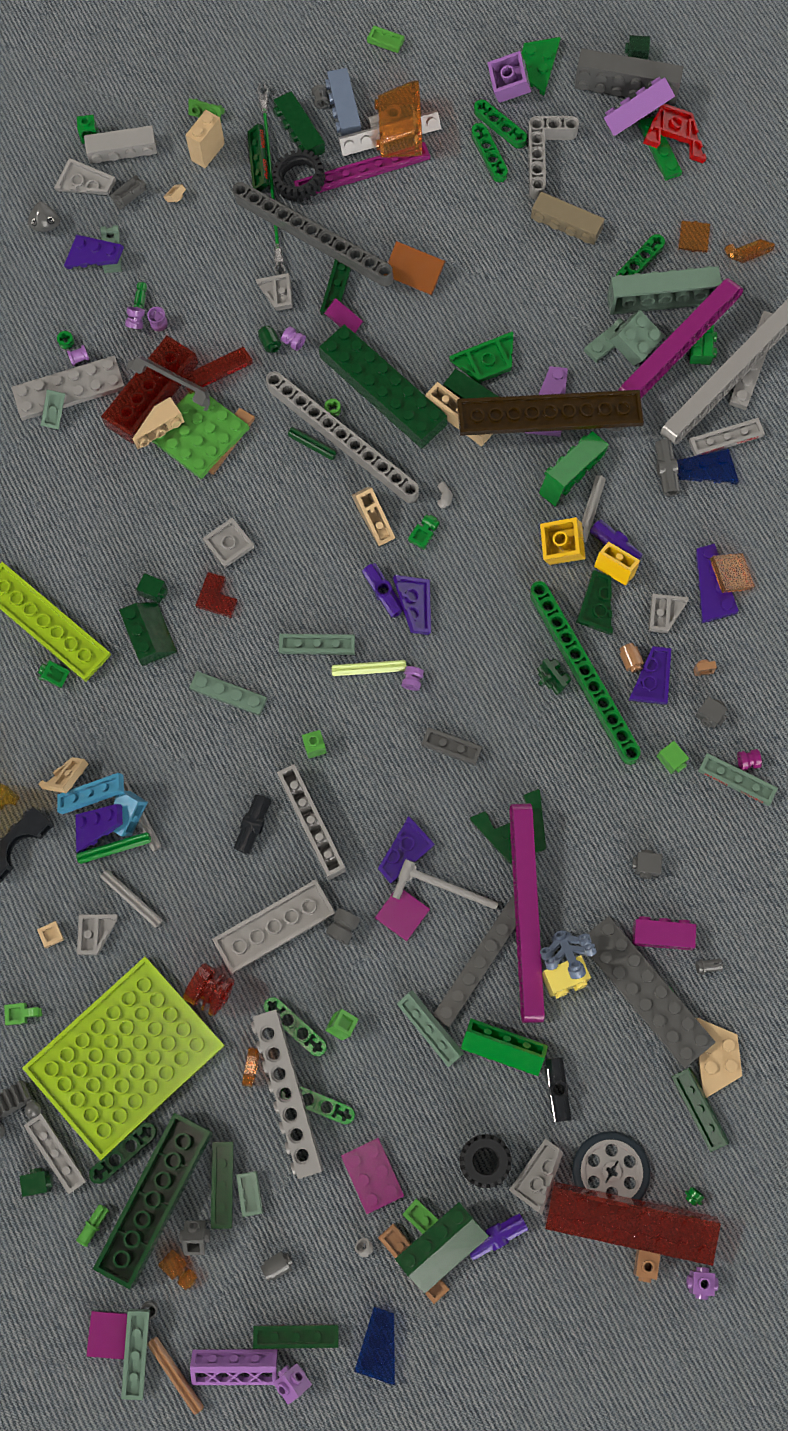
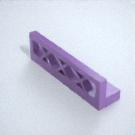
[190,1349,278,1385]

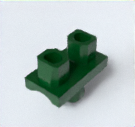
[537,658,571,695]

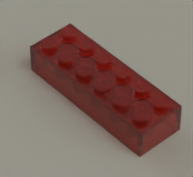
[101,335,198,445]

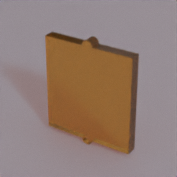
[678,221,710,253]

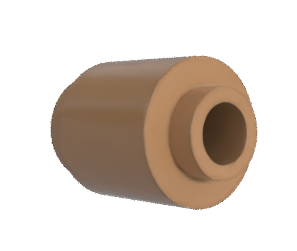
[620,643,644,673]

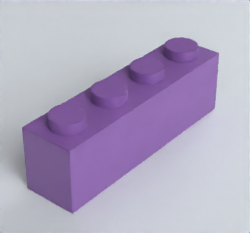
[604,77,675,136]

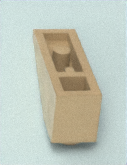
[352,487,395,546]

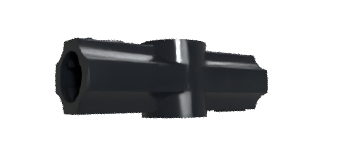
[234,794,271,855]
[545,1057,571,1122]

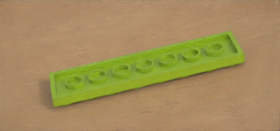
[0,562,111,682]

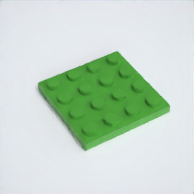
[151,390,250,479]

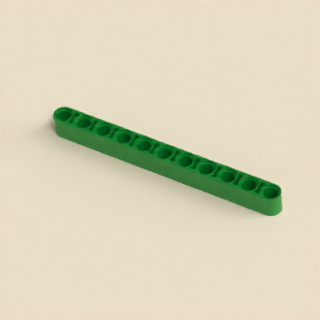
[530,581,641,765]

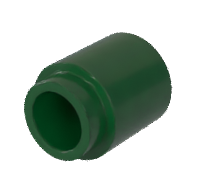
[258,325,281,353]

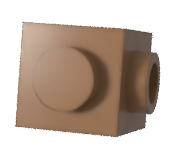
[633,1248,660,1283]

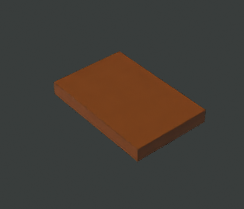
[383,241,446,295]

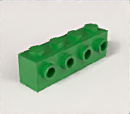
[461,1018,548,1076]

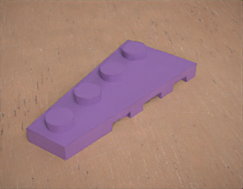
[524,366,568,437]

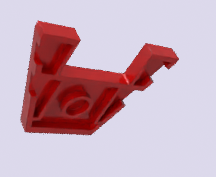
[643,104,707,163]

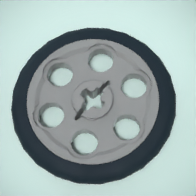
[572,1131,651,1213]

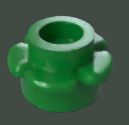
[685,1186,705,1206]

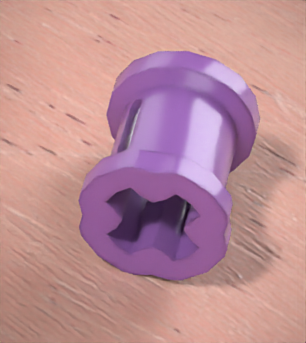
[67,345,90,366]

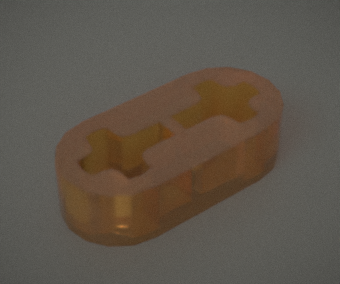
[242,1047,260,1087]

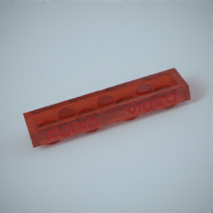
[181,347,253,394]

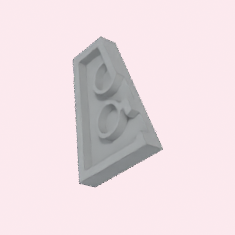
[54,158,116,195]
[509,1139,563,1215]

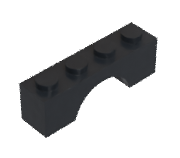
[0,807,54,883]

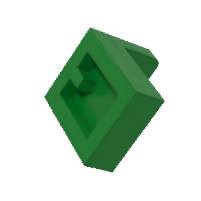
[37,660,70,688]

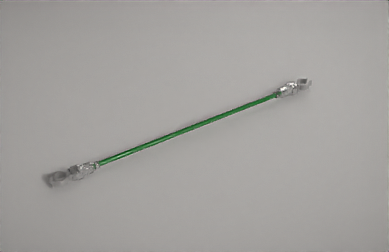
[257,83,285,275]

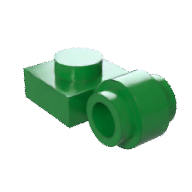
[408,514,440,550]

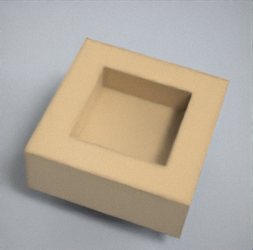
[164,184,186,202]
[37,921,64,948]

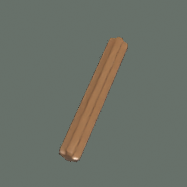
[147,1337,204,1415]

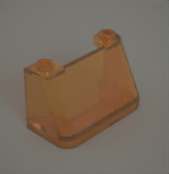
[375,80,422,157]

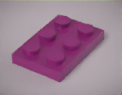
[341,1138,404,1214]

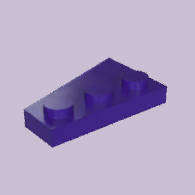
[64,235,124,269]
[628,646,672,705]
[75,804,123,853]

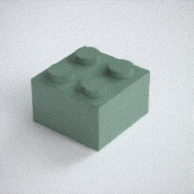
[609,310,665,366]

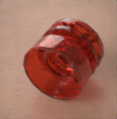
[183,963,235,1017]

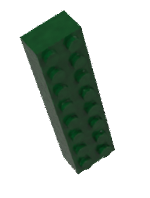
[319,324,447,449]
[93,1113,213,1289]

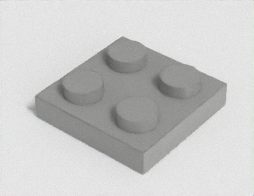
[202,518,255,568]

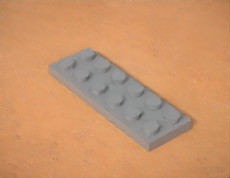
[11,355,125,421]
[212,879,335,974]

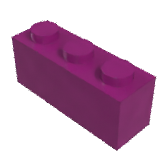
[632,916,696,951]

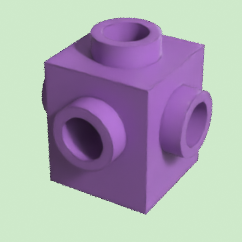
[686,1267,718,1300]
[273,1363,312,1404]

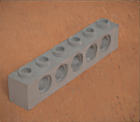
[277,764,346,880]

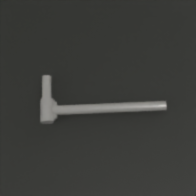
[392,859,499,910]

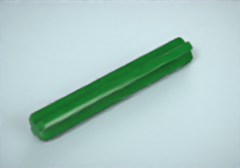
[76,832,151,864]

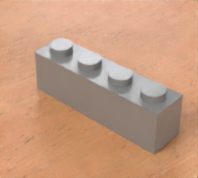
[84,125,158,164]

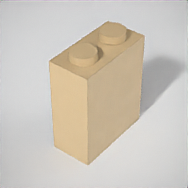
[186,110,225,168]

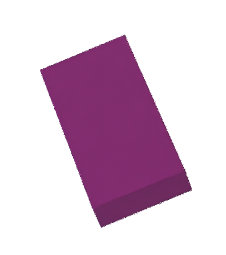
[324,298,363,333]

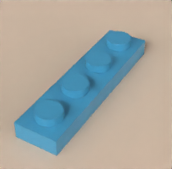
[57,772,124,814]

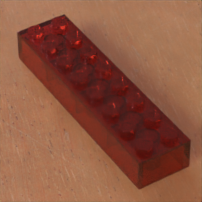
[544,1182,721,1266]

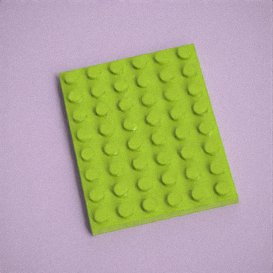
[22,957,225,1160]

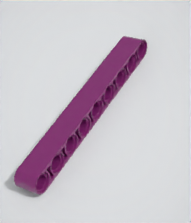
[618,278,743,398]

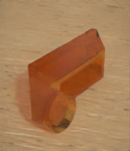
[724,239,775,263]

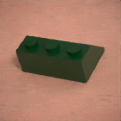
[119,602,177,666]

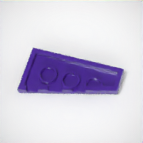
[696,544,739,623]

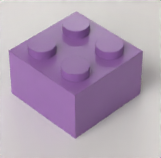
[487,51,531,103]

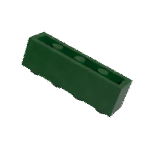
[273,91,325,156]
[443,369,499,399]

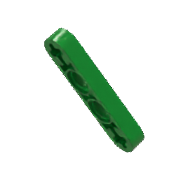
[474,99,527,149]
[471,123,508,183]
[616,234,665,276]
[264,997,327,1057]
[281,1086,355,1125]

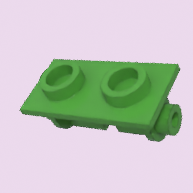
[188,98,225,120]

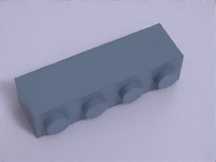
[325,68,361,136]

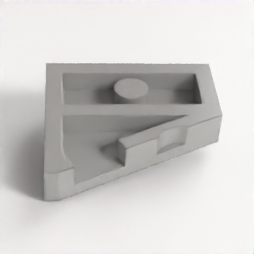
[256,273,293,311]

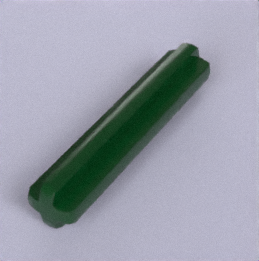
[288,427,337,460]

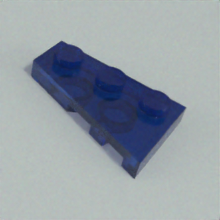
[677,449,739,485]
[354,1306,395,1386]

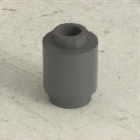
[260,1251,293,1282]

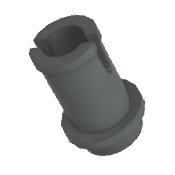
[696,958,723,975]

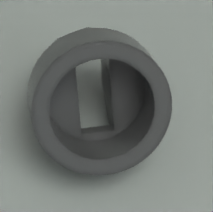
[141,1300,158,1320]

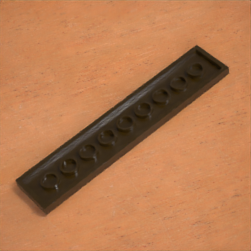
[457,390,644,436]

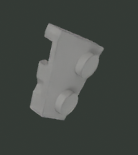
[649,594,689,633]
[77,914,118,955]

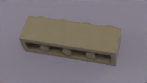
[531,192,605,245]

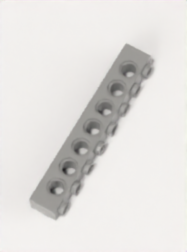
[251,1009,324,1179]

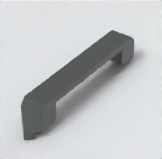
[126,356,211,411]

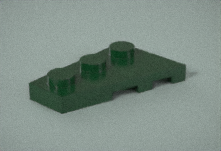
[576,570,613,635]

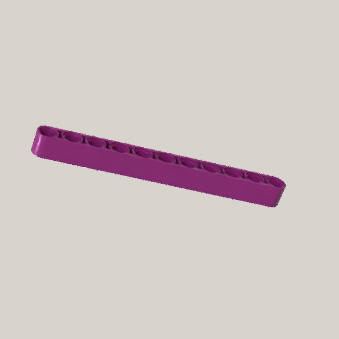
[509,803,545,1023]

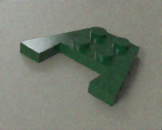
[469,789,546,865]

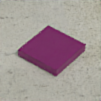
[375,890,430,942]
[86,1311,128,1360]

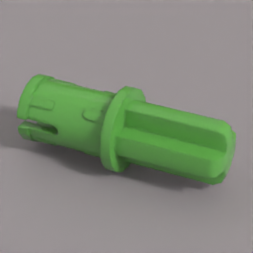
[76,1204,109,1247]

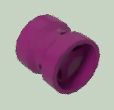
[737,749,762,771]

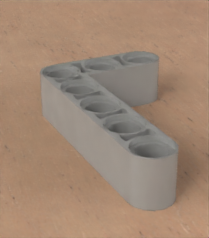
[528,116,579,200]

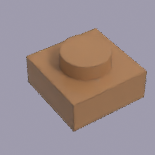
[693,660,717,676]

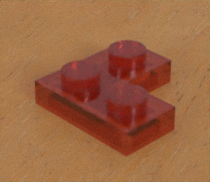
[195,572,238,618]

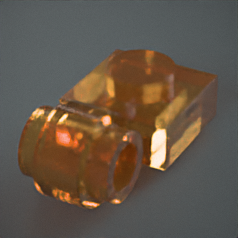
[158,1249,198,1290]

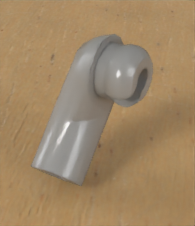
[437,481,453,509]

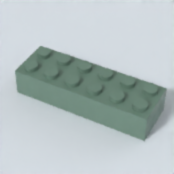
[607,266,722,315]

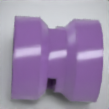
[125,307,145,329]
[147,307,168,331]
[281,326,306,351]
[401,666,424,691]

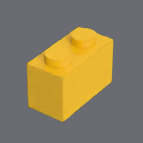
[594,541,640,586]

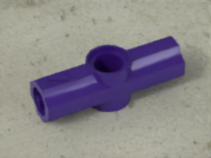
[590,519,643,560]
[362,563,403,618]
[470,1213,528,1260]

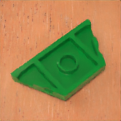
[521,37,561,96]
[449,331,514,383]

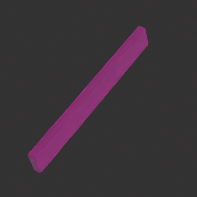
[294,142,430,196]

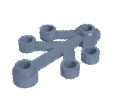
[540,930,597,979]

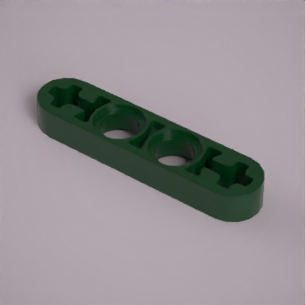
[89,1122,157,1184]

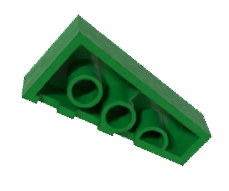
[539,431,609,507]

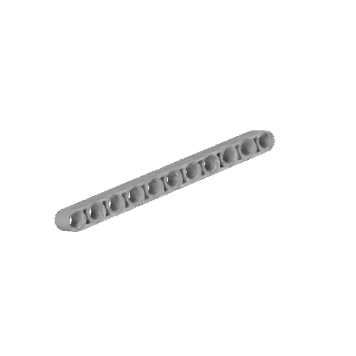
[660,299,788,445]
[266,371,419,503]

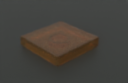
[710,553,755,593]

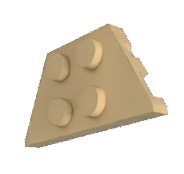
[696,1018,742,1098]

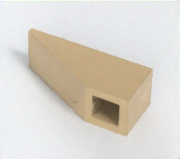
[133,397,185,449]

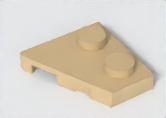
[39,757,89,793]

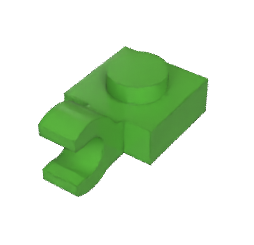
[4,1003,42,1026]

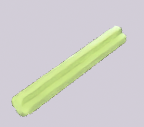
[332,660,407,676]

